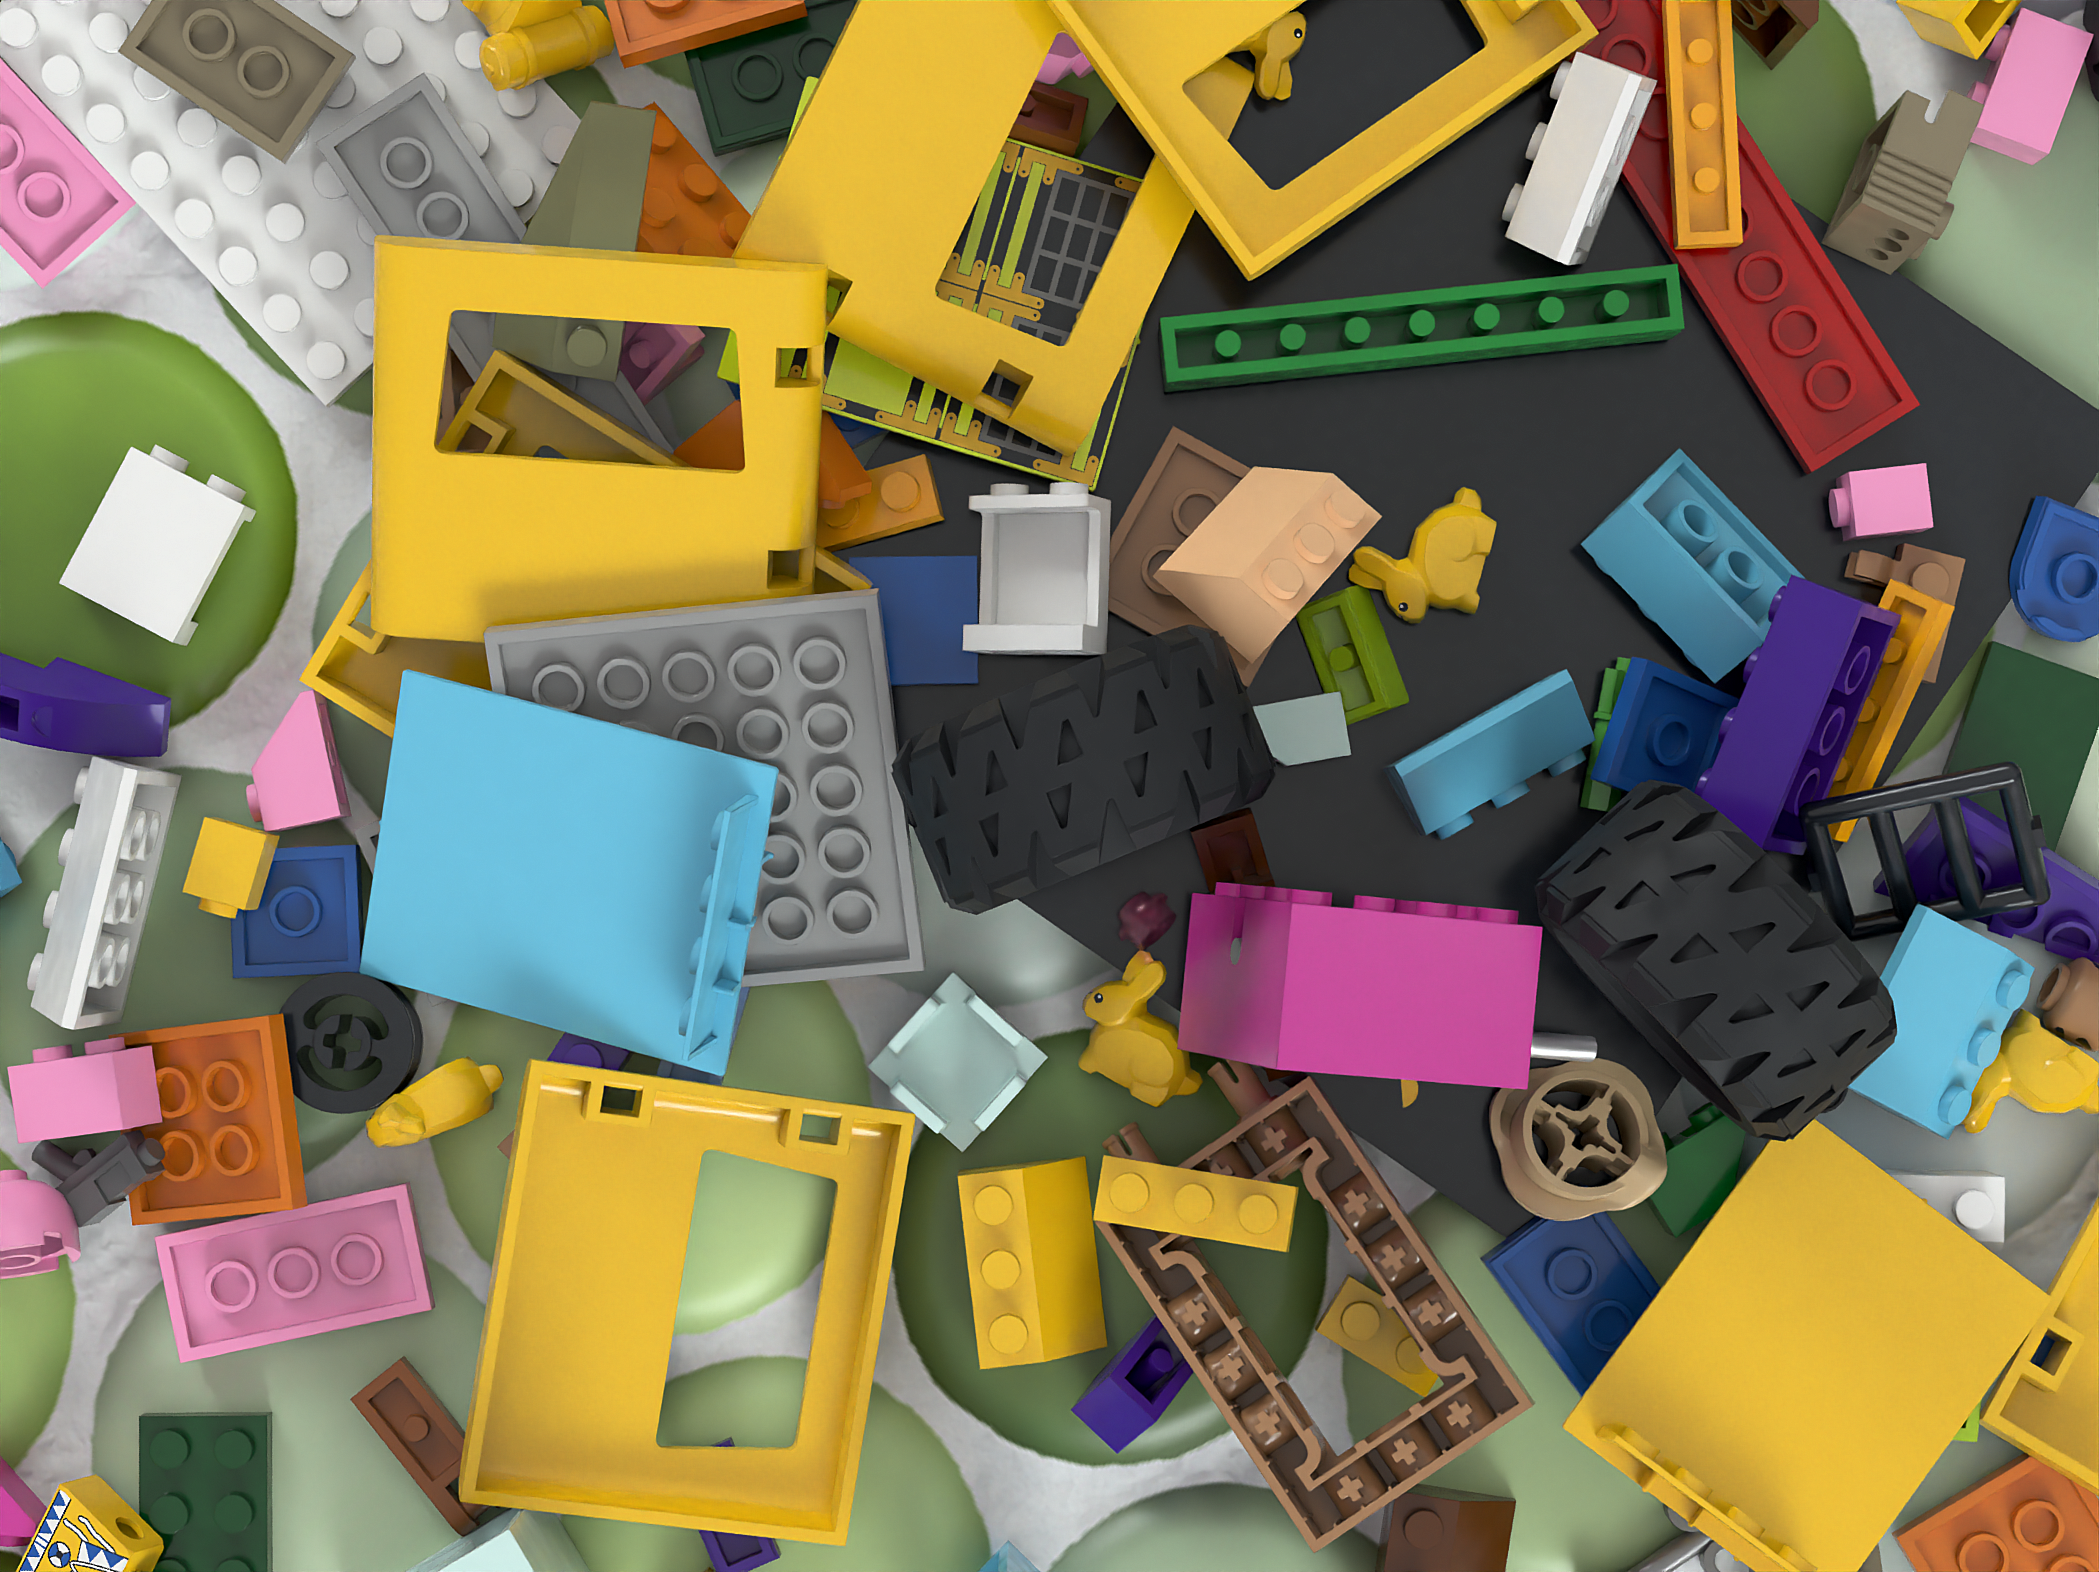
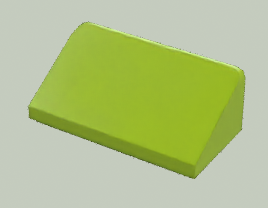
[1295,585,1409,726]

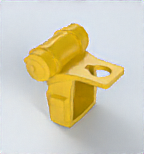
[461,0,614,91]

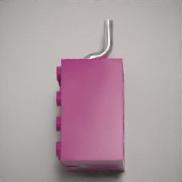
[1177,882,1597,1090]

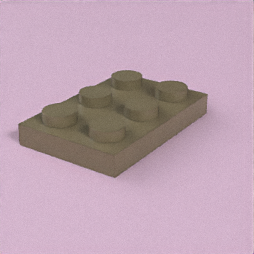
[118,0,356,164]

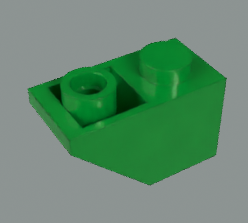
[1645,1102,1746,1238]

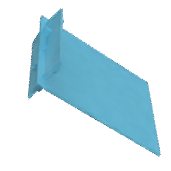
[359,669,779,1076]

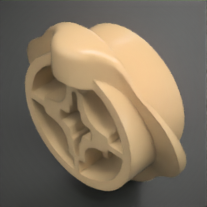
[1489,1058,1668,1221]

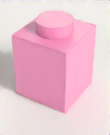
[1829,463,1934,542]

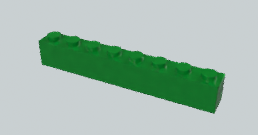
[1158,264,1685,392]

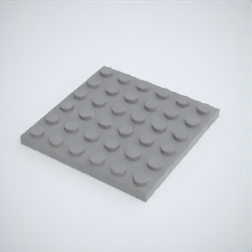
[483,588,926,988]

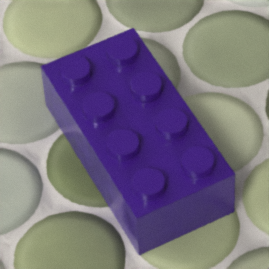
[1694,574,1902,855]

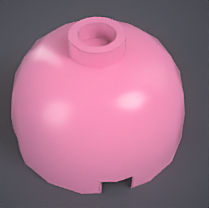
[0,1170,81,1279]

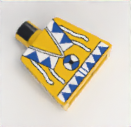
[16,1474,164,1572]

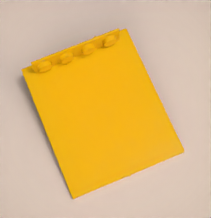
[1562,1119,2052,1572]

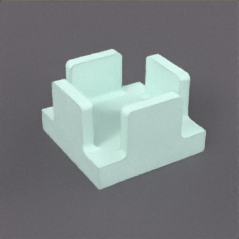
[868,971,1048,1152]

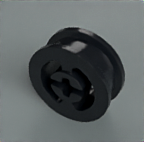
[279,972,423,1114]

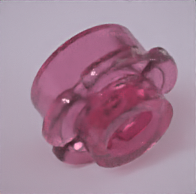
[1118,892,1177,951]

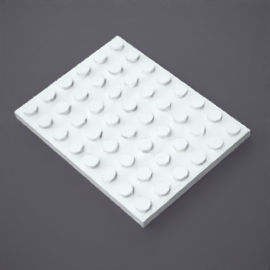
[0,0,581,408]

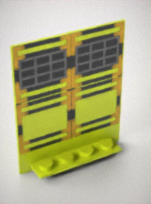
[717,76,1145,492]

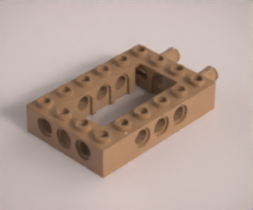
[1095,1059,1535,1553]

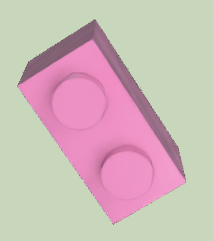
[1966,7,2094,165]
[7,1037,162,1144]

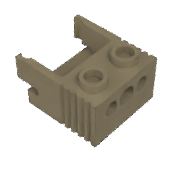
[1822,89,1985,275]

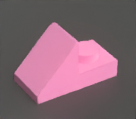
[620,321,706,406]

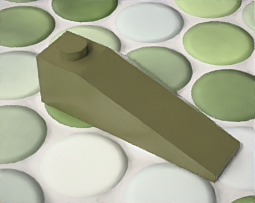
[492,100,657,382]

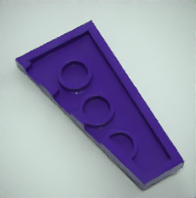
[1873,797,2099,963]

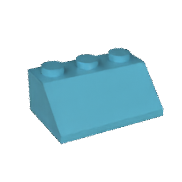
[1581,448,1805,684]
[1383,669,1596,840]
[1847,903,2035,1140]

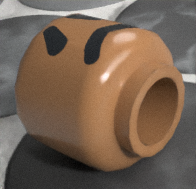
[2037,957,2099,1052]

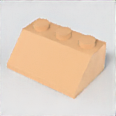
[1153,466,1382,664]

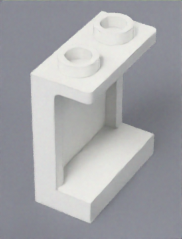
[59,444,257,646]
[963,482,1111,655]

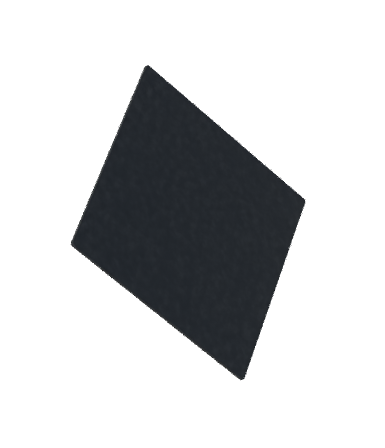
[831,0,2099,1238]

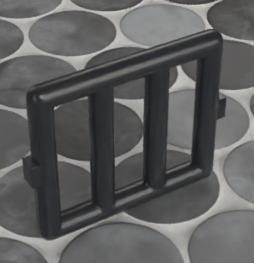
[1798,761,2052,942]

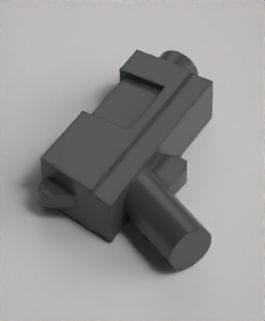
[32,1130,166,1227]

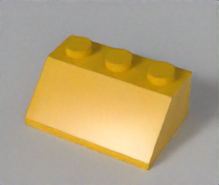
[957,1155,1108,1370]

